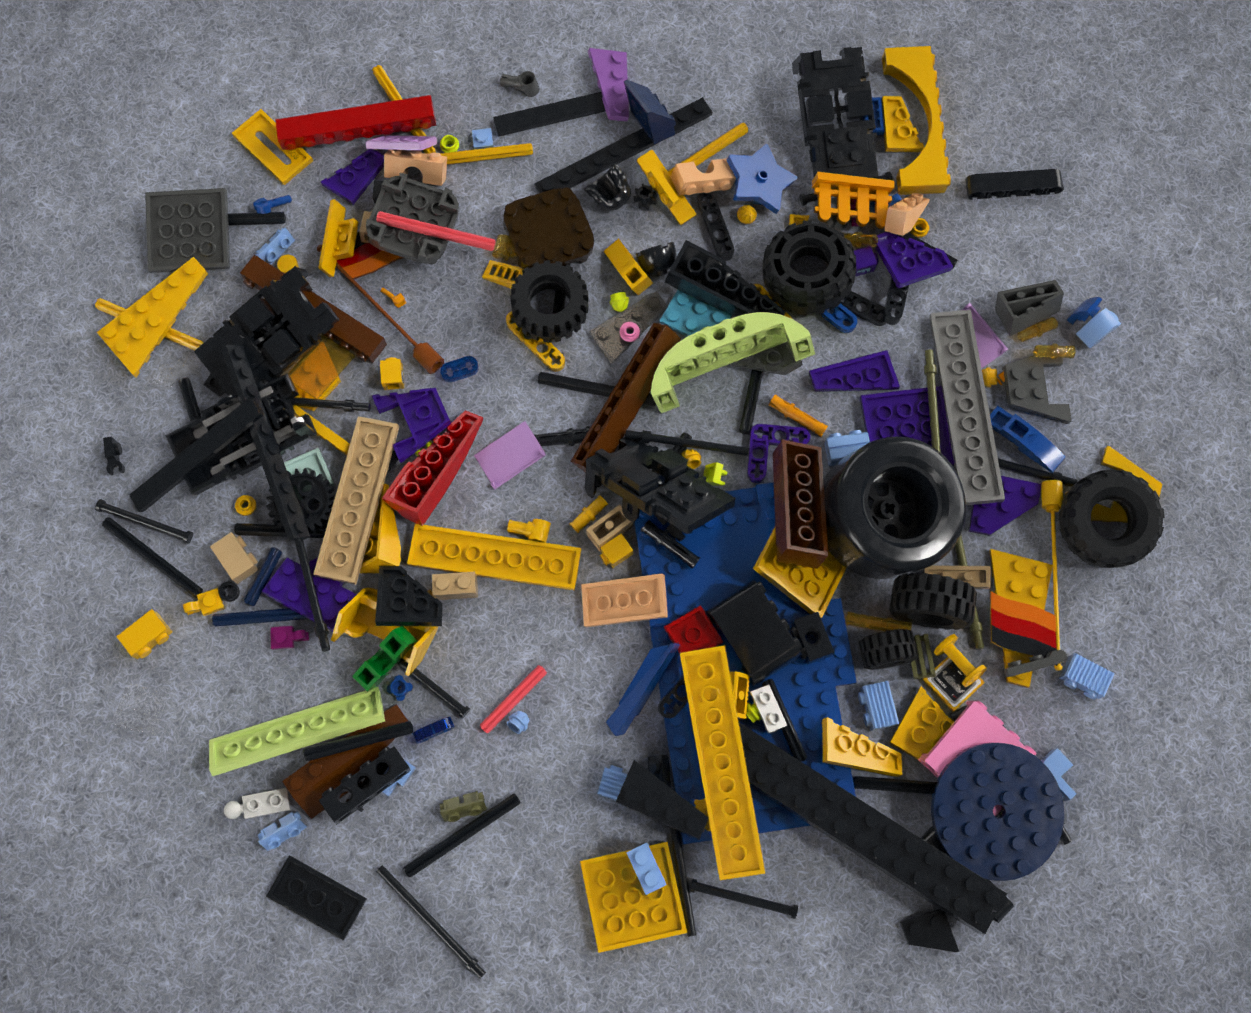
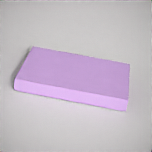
[366,135,437,150]

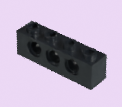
[319,746,411,825]

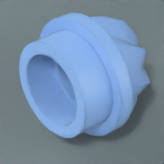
[507,711,530,734]

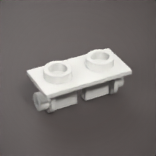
[750,685,787,733]

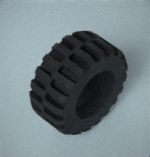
[510,260,589,343]
[889,573,977,630]

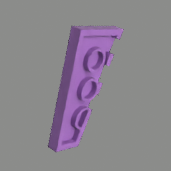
[588,48,629,122]

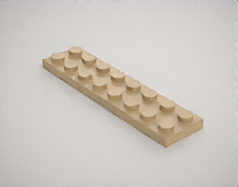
[313,416,399,585]

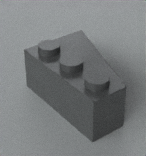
[995,280,1064,336]

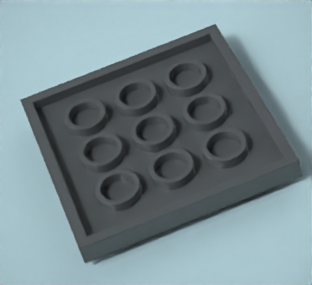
[145,188,230,273]

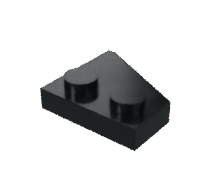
[900,909,959,952]

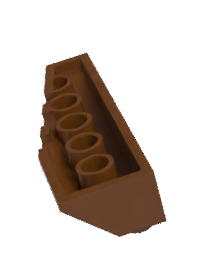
[282,704,408,819]

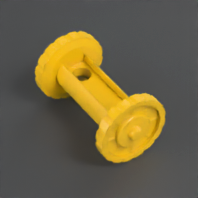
[933,634,987,687]

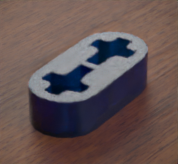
[440,356,479,382]
[412,717,455,744]

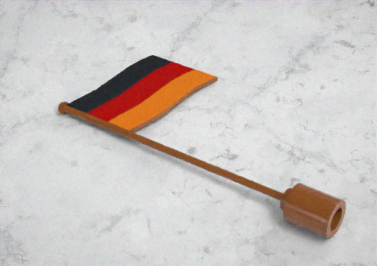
[317,232,444,374]

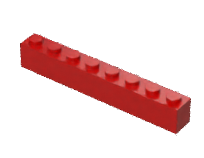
[275,95,437,150]

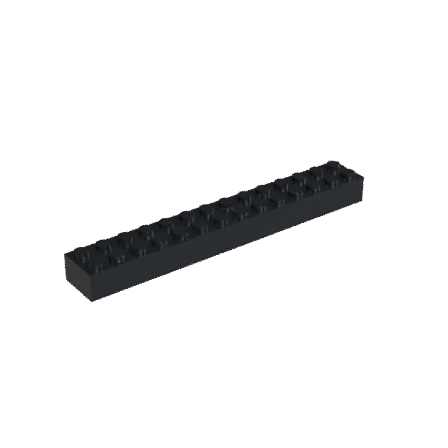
[739,722,1007,934]

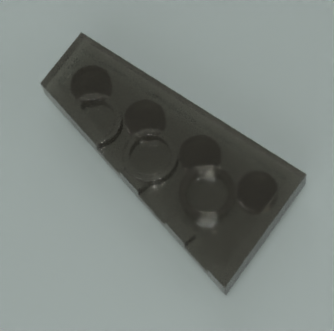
[589,291,668,365]

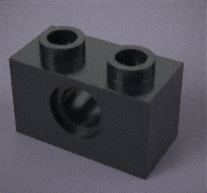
[790,612,834,665]

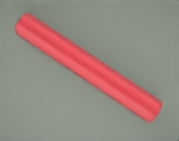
[480,665,547,733]

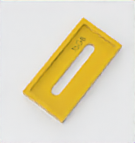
[232,109,313,185]

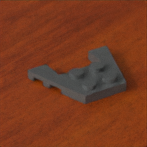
[1002,347,1072,424]

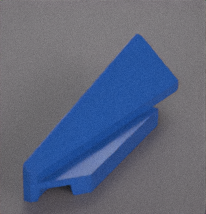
[606,643,680,736]

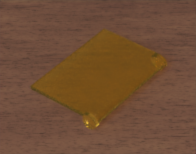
[288,335,355,399]

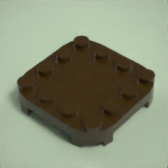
[503,188,594,269]

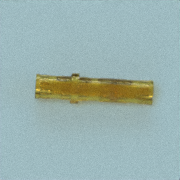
[845,611,912,631]

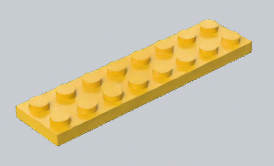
[407,524,581,591]

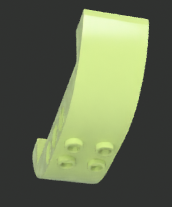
[651,312,815,413]

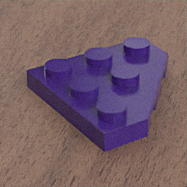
[871,232,953,288]
[968,476,1041,536]

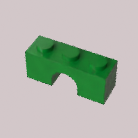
[352,626,418,692]

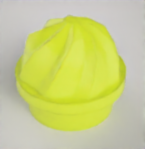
[609,292,629,312]

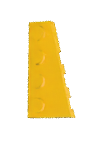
[822,717,902,777]

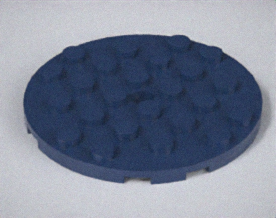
[931,743,1064,881]

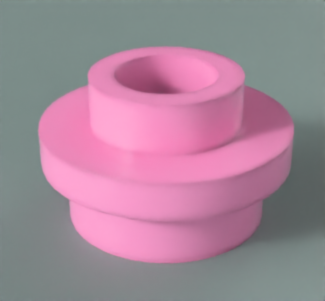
[619,322,640,342]

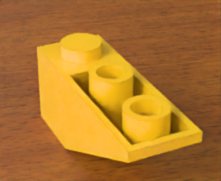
[604,238,653,296]

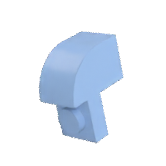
[1076,308,1121,348]
[1041,748,1076,801]

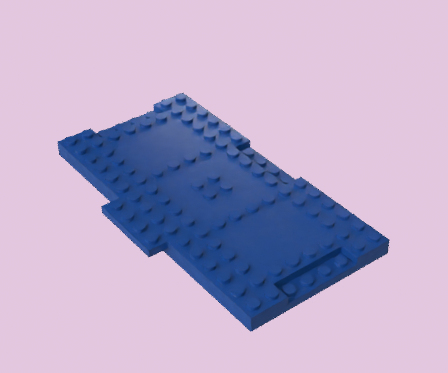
[631,482,857,845]

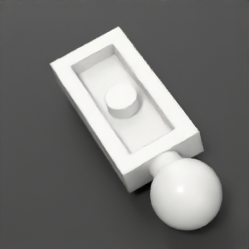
[224,788,290,819]

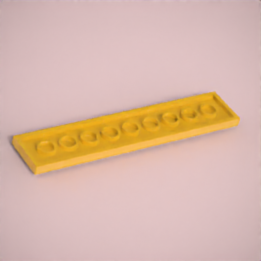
[680,645,765,880]

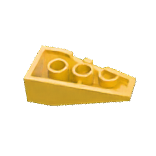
[360,484,401,573]

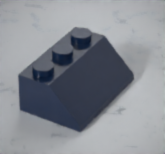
[624,80,676,144]

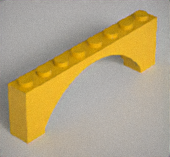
[882,46,951,195]

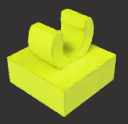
[703,462,728,486]

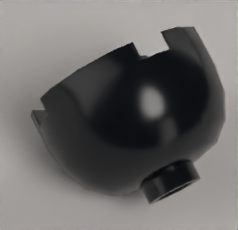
[636,242,677,277]

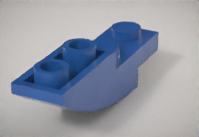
[990,406,1066,473]

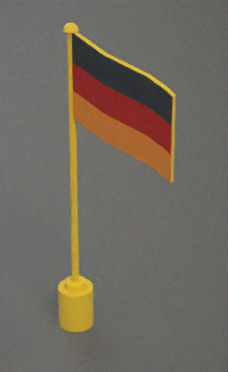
[990,480,1063,671]

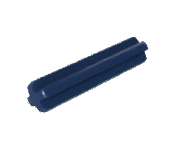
[243,547,282,607]

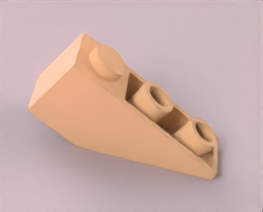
[884,193,930,236]

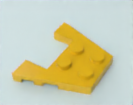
[1091,446,1163,523]

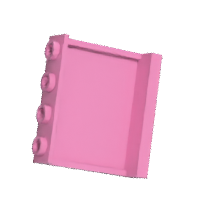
[918,700,1037,817]

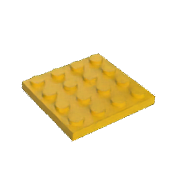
[753,528,846,618]
[580,842,687,953]

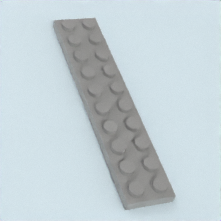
[929,310,1005,505]

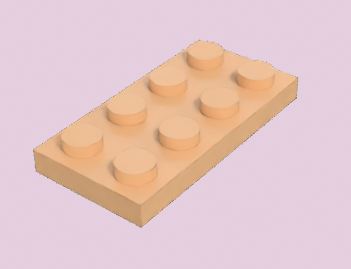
[581,574,668,627]

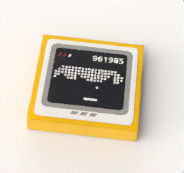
[922,656,985,712]

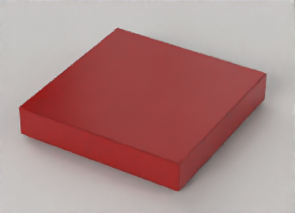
[664,605,723,654]

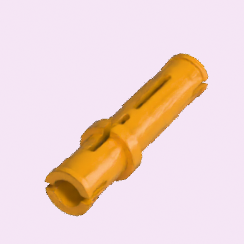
[768,394,828,437]

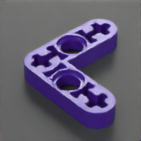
[747,424,811,483]

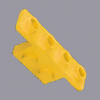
[636,150,696,225]
[318,199,359,277]

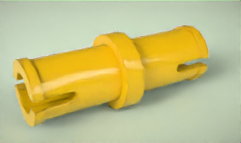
[569,495,608,533]

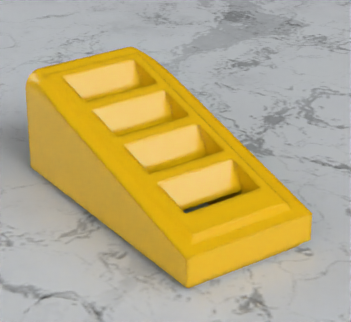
[482,260,523,289]

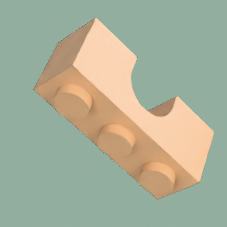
[384,150,447,186]
[670,158,736,195]

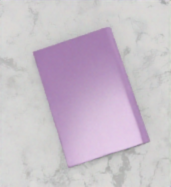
[962,303,1008,369]
[474,421,546,490]

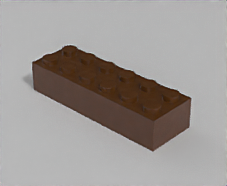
[773,439,828,569]

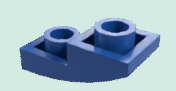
[1067,297,1102,325]

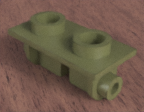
[439,791,487,822]

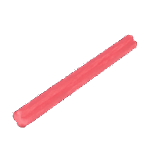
[376,211,495,251]

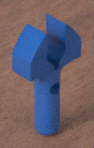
[253,195,292,214]

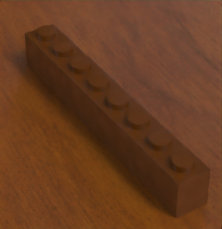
[240,254,387,363]
[570,323,681,473]

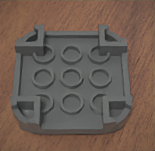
[366,173,459,265]

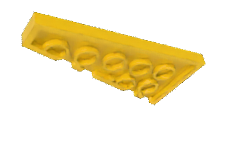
[97,257,208,378]
[989,549,1053,688]
[889,686,1004,810]

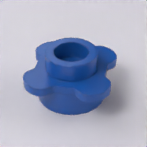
[387,675,413,701]

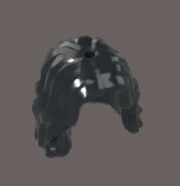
[584,163,631,210]

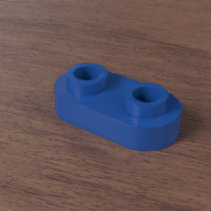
[821,303,857,333]

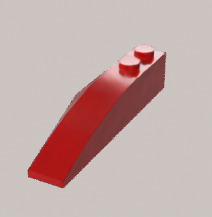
[382,410,483,526]

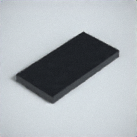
[266,855,367,940]

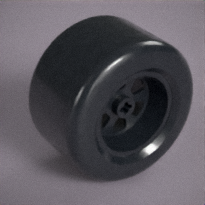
[824,436,966,579]

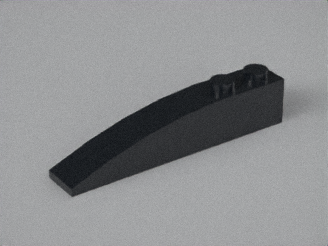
[665,240,786,316]

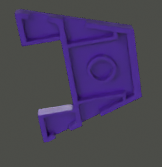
[372,388,451,463]

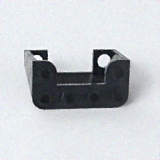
[707,580,802,686]

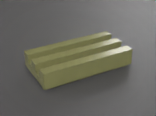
[910,634,936,679]

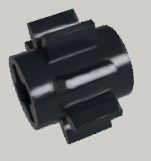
[633,184,658,210]

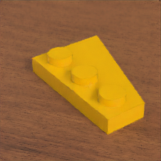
[882,96,925,152]

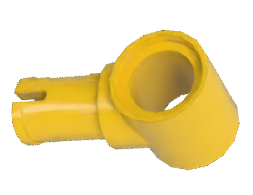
[507,519,551,543]

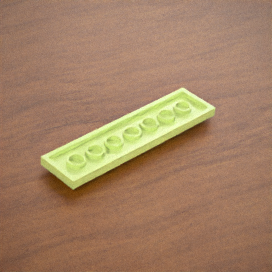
[209,687,385,776]

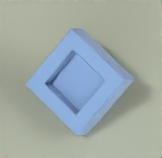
[472,128,493,149]

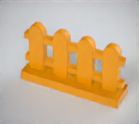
[812,172,894,229]

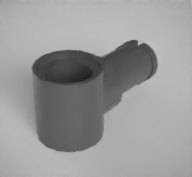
[500,71,540,97]

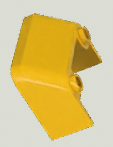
[331,588,438,676]

